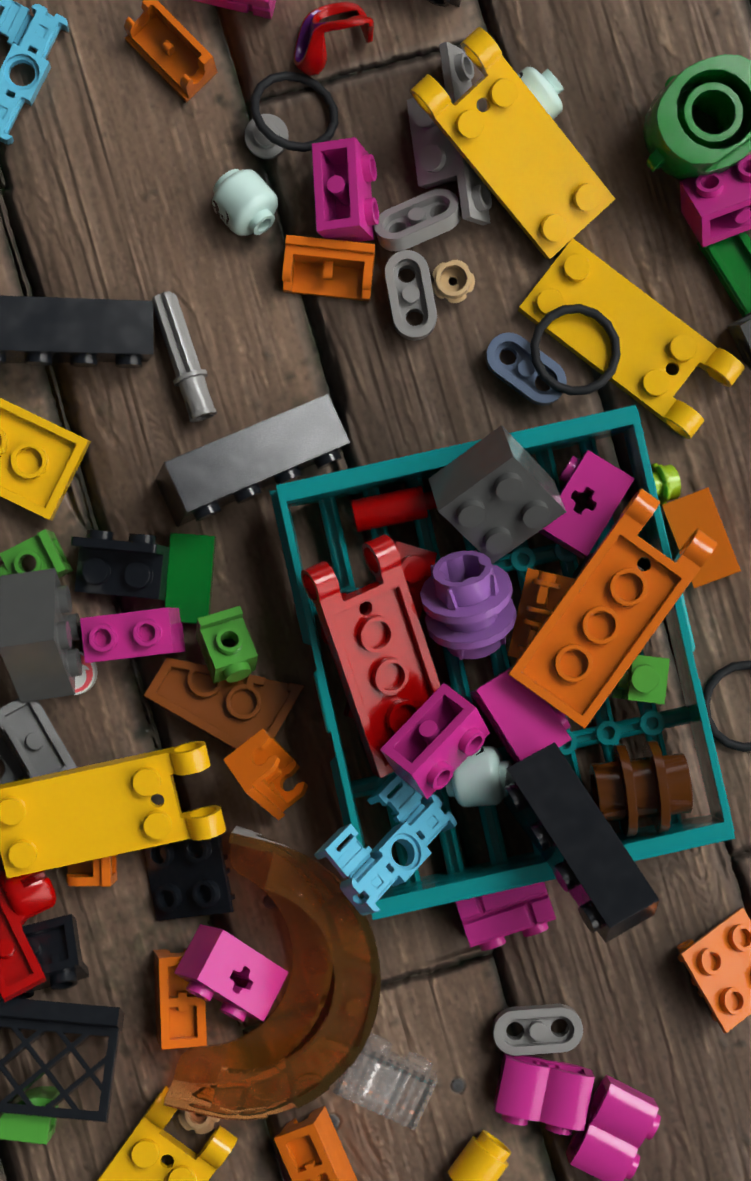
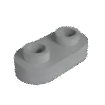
[374,189,462,251]
[385,250,437,341]
[492,1004,583,1056]

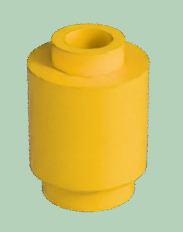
[447,1130,512,1181]

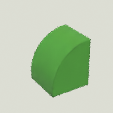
[0,1086,60,1145]

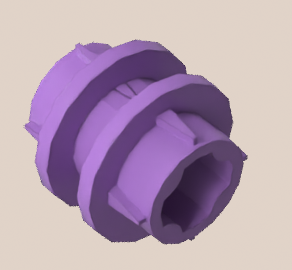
[420,550,517,660]

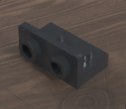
[71,530,170,600]
[0,914,89,999]

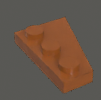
[144,657,304,750]

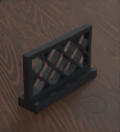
[0,997,124,1123]

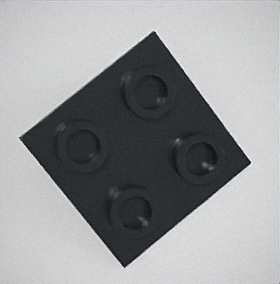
[143,835,235,921]

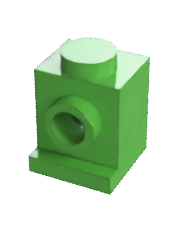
[0,529,73,578]
[196,606,258,683]
[611,655,670,705]

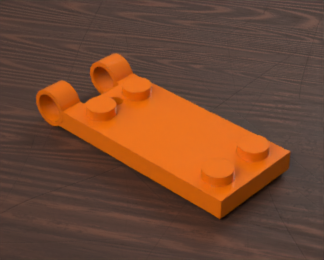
[508,488,718,729]

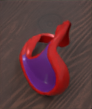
[294,2,374,76]

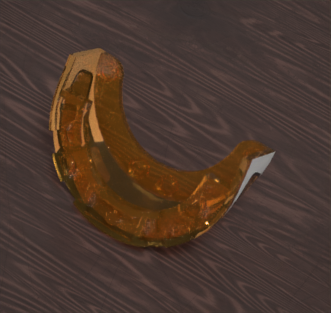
[164,826,381,1120]

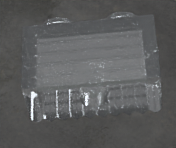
[333,1033,438,1131]

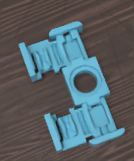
[0,0,69,145]
[314,773,457,916]

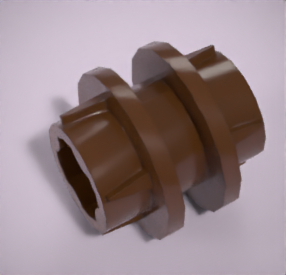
[590,740,693,837]

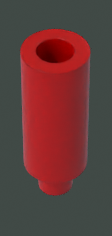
[351,486,437,532]

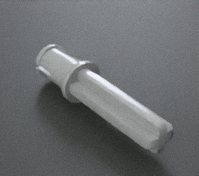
[152,291,217,423]

